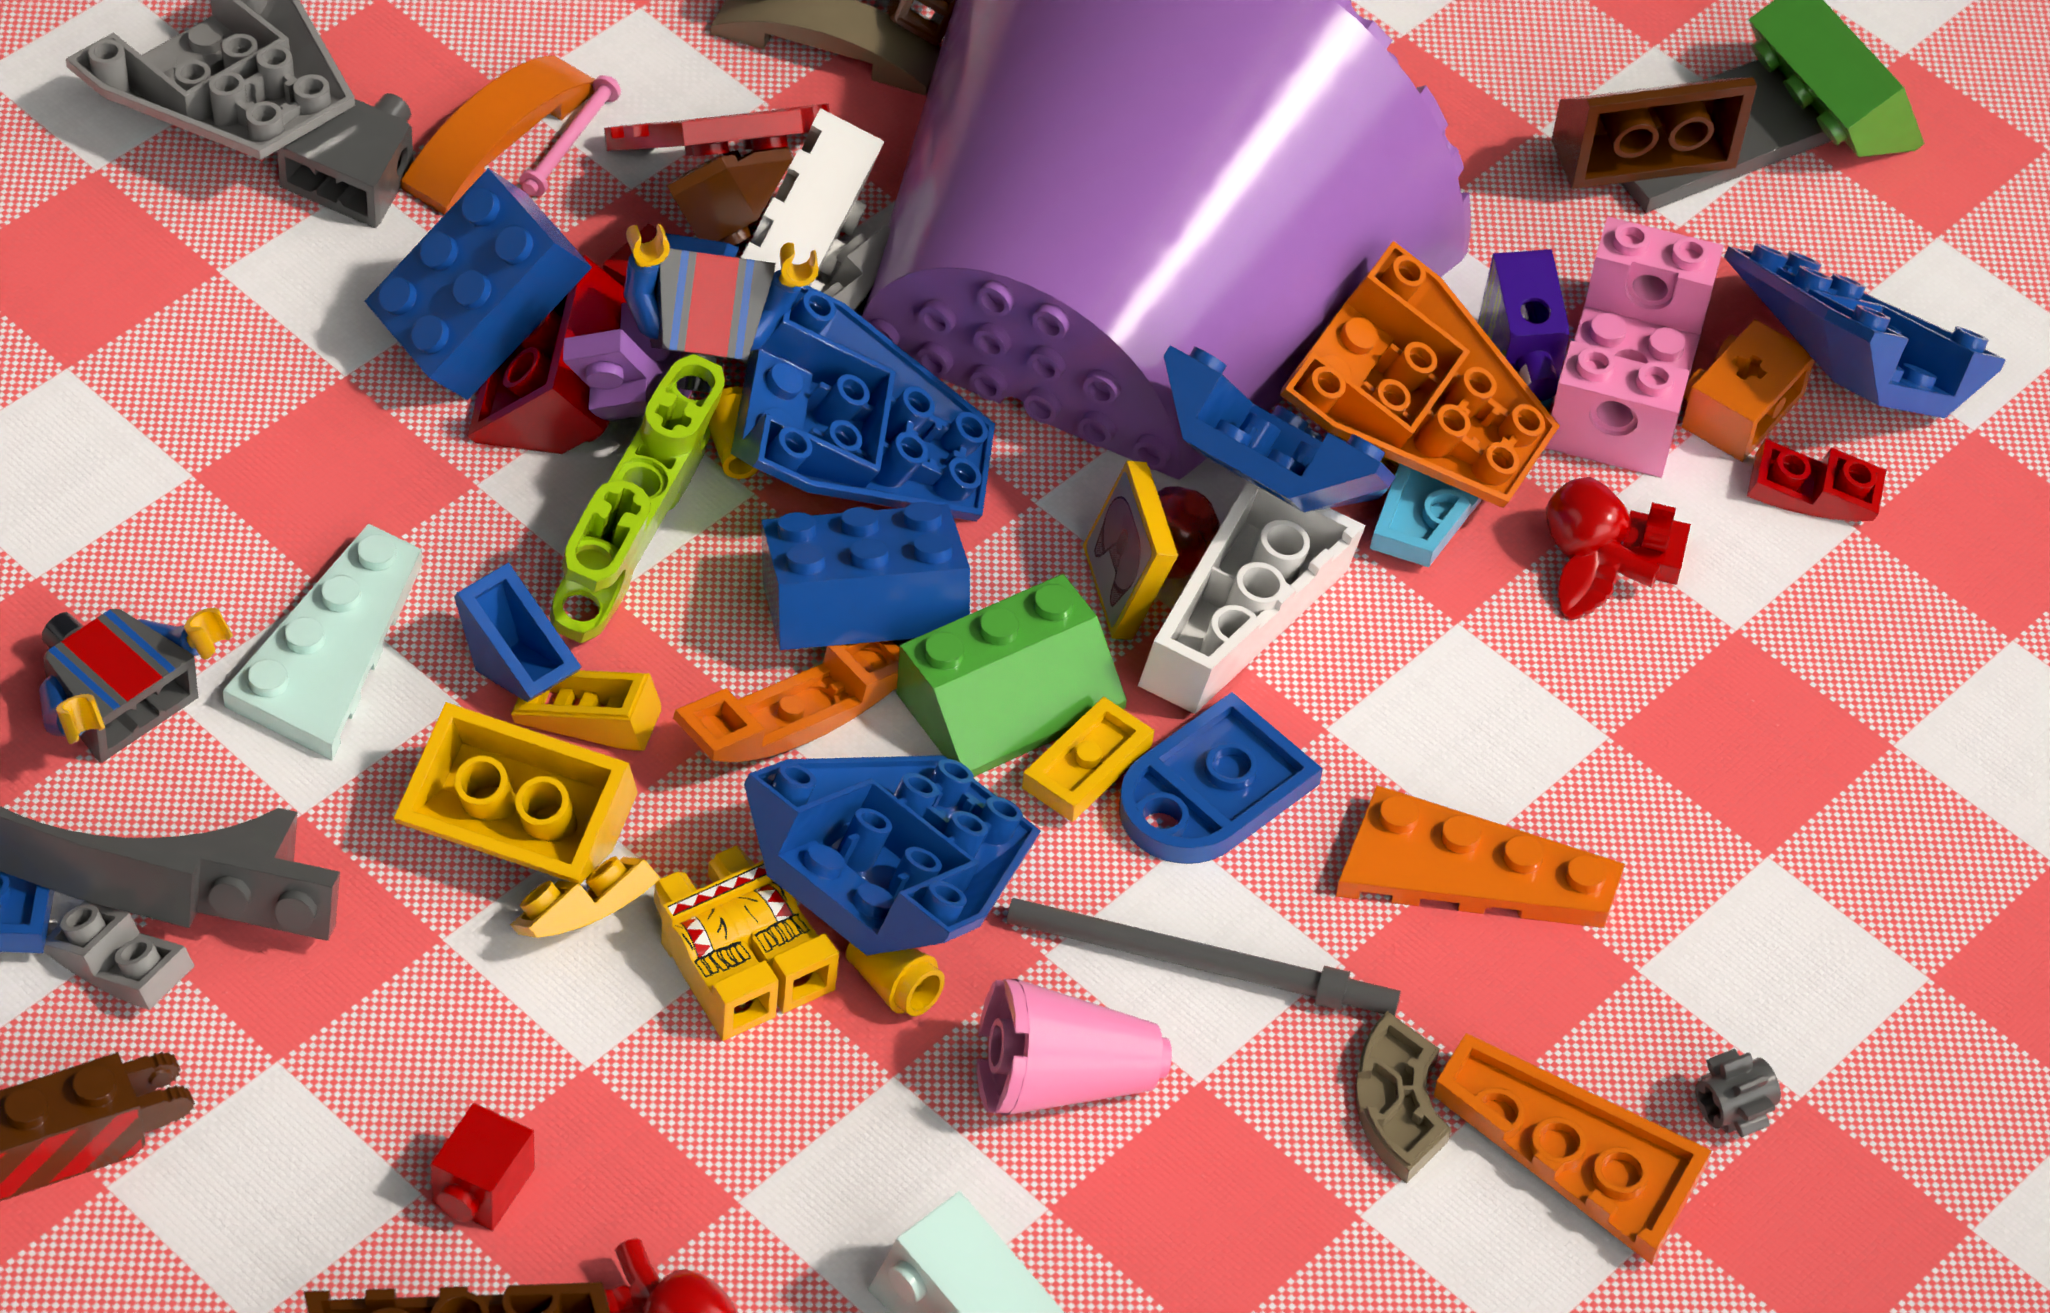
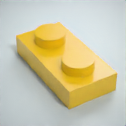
[1022,696,1154,822]

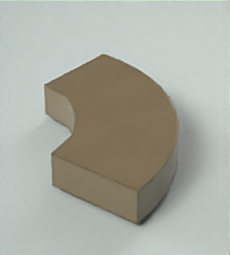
[1355,1011,1451,1184]

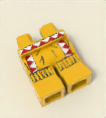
[654,845,839,1041]

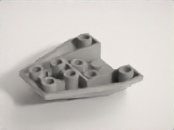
[66,0,355,160]

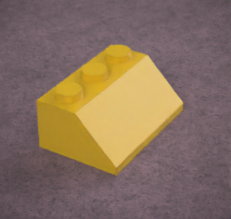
[394,702,638,884]

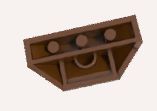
[667,146,794,246]

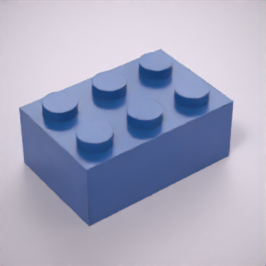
[364,168,592,400]
[761,502,970,650]

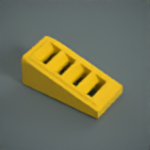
[511,670,661,751]

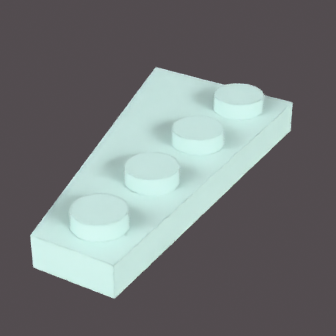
[223,524,422,761]

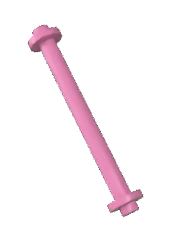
[519,75,621,196]

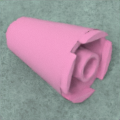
[977,978,1172,1115]

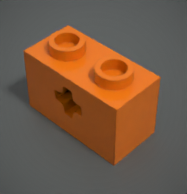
[1681,319,1814,462]

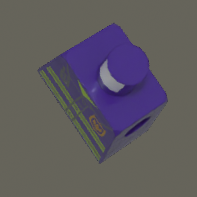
[1477,249,1569,401]

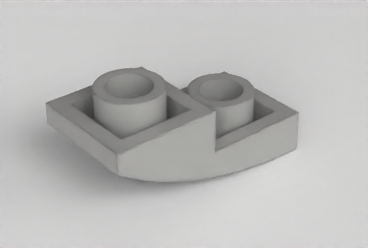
[824,225,891,312]
[44,901,195,1010]

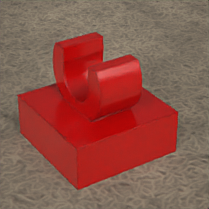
[1622,502,1691,585]

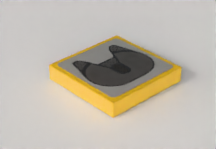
[1083,460,1178,640]

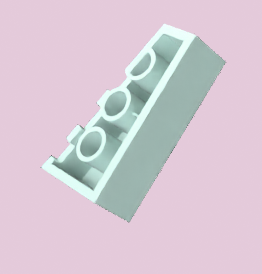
[868,1191,1065,1313]

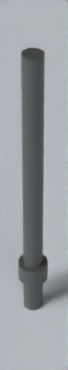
[1007,898,1401,1016]

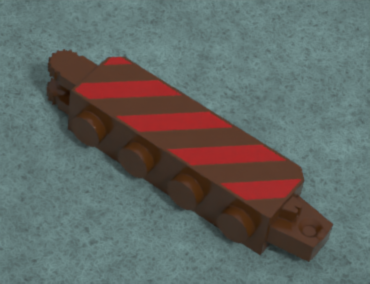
[0,1051,195,1201]

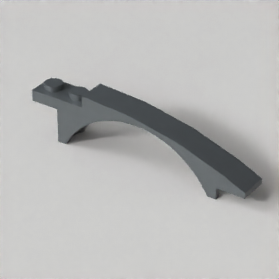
[0,806,340,941]

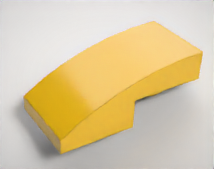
[510,856,661,938]

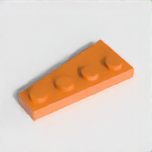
[1336,785,1625,928]
[1433,1033,1712,1265]

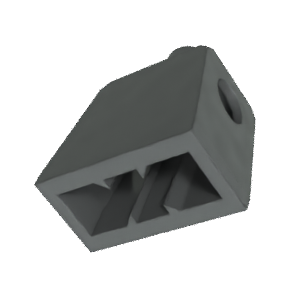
[277,93,413,228]

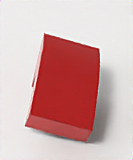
[1747,439,1887,521]

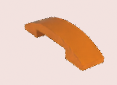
[401,55,595,215]
[673,640,900,762]

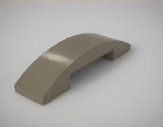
[711,0,941,96]

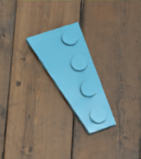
[1370,397,1553,567]

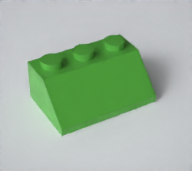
[1748,0,1924,157]
[896,574,1127,777]

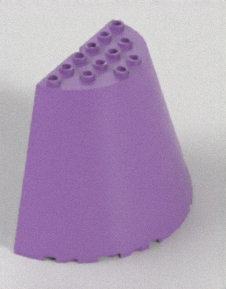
[861,0,1471,480]

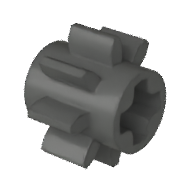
[1695,1048,1781,1138]

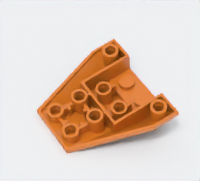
[1280,240,1560,508]

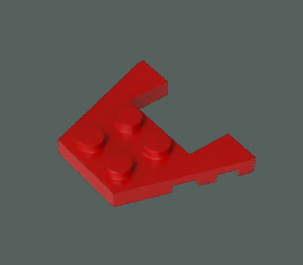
[604,103,830,157]

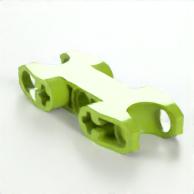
[550,354,725,643]

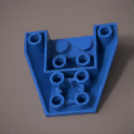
[1724,243,2006,419]
[731,285,995,522]
[1164,345,1396,513]
[744,755,1041,955]

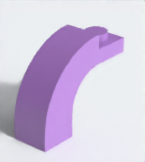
[563,302,692,421]

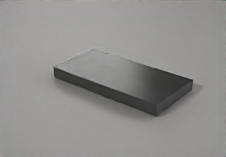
[1620,59,1831,213]

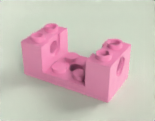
[1545,216,1724,478]

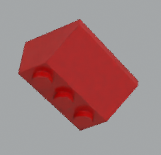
[467,255,626,454]

